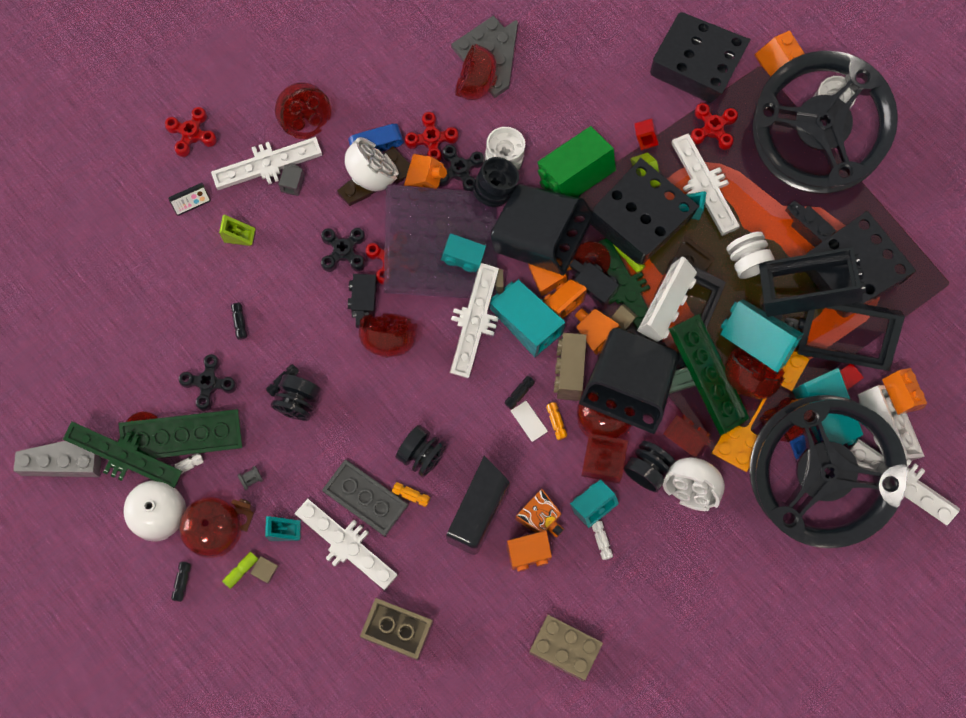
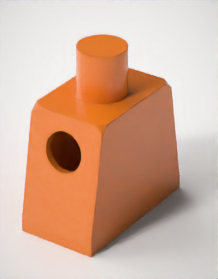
[404,154,447,194]
[528,260,572,297]
[575,308,621,355]

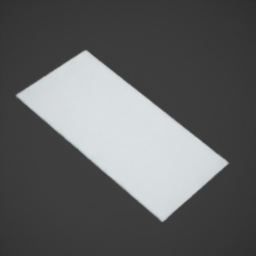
[511,401,548,442]

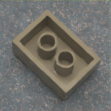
[554,333,586,401]
[360,598,433,661]
[529,615,603,682]

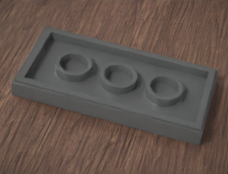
[322,459,409,537]

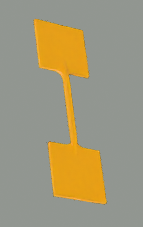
[711,351,810,473]

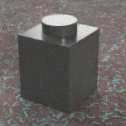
[278,165,305,196]

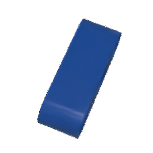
[348,124,404,152]

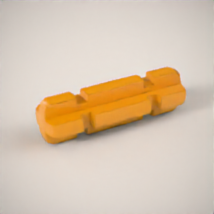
[546,402,567,440]
[392,482,430,507]

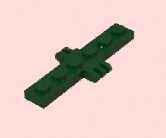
[592,239,651,333]
[63,421,183,488]

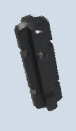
[231,303,247,340]
[266,364,299,396]
[505,376,535,409]
[171,562,191,602]

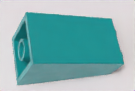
[490,279,565,358]
[720,299,803,372]
[792,368,864,446]

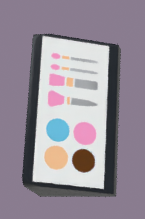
[168,183,210,216]

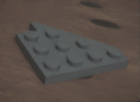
[451,15,518,98]

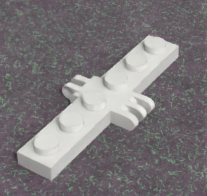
[671,133,740,236]
[211,137,322,190]
[450,263,499,378]
[850,439,960,525]
[295,499,398,591]

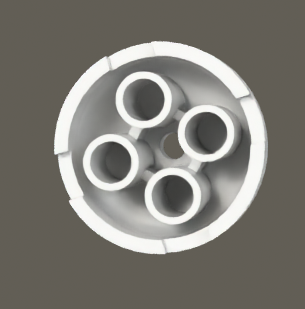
[344,137,399,191]
[663,457,725,511]
[123,480,186,541]

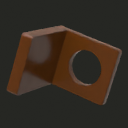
[229,499,255,532]

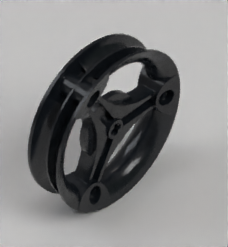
[753,51,898,194]
[749,395,907,548]

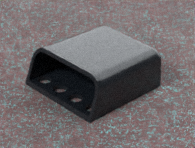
[650,12,751,103]
[590,158,699,265]
[491,183,592,276]
[806,210,916,318]
[579,328,679,434]
[446,456,510,555]

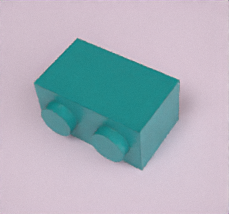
[441,233,486,272]
[570,479,619,528]

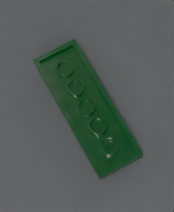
[669,314,750,435]
[118,409,243,458]

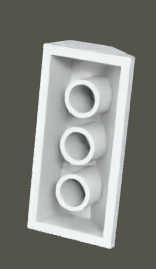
[637,256,697,342]
[858,385,925,461]

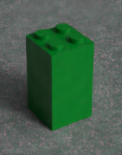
[537,126,616,197]

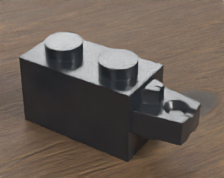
[785,201,837,247]
[569,259,619,307]
[348,274,377,328]

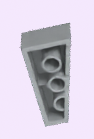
[13,441,101,477]

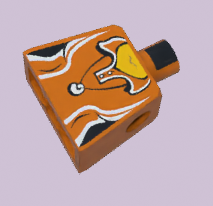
[515,489,564,538]

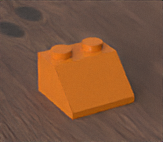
[754,30,805,78]
[542,279,587,319]
[882,368,927,415]
[506,531,552,572]

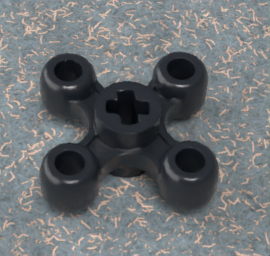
[439,145,485,193]
[321,228,365,272]
[179,354,237,411]

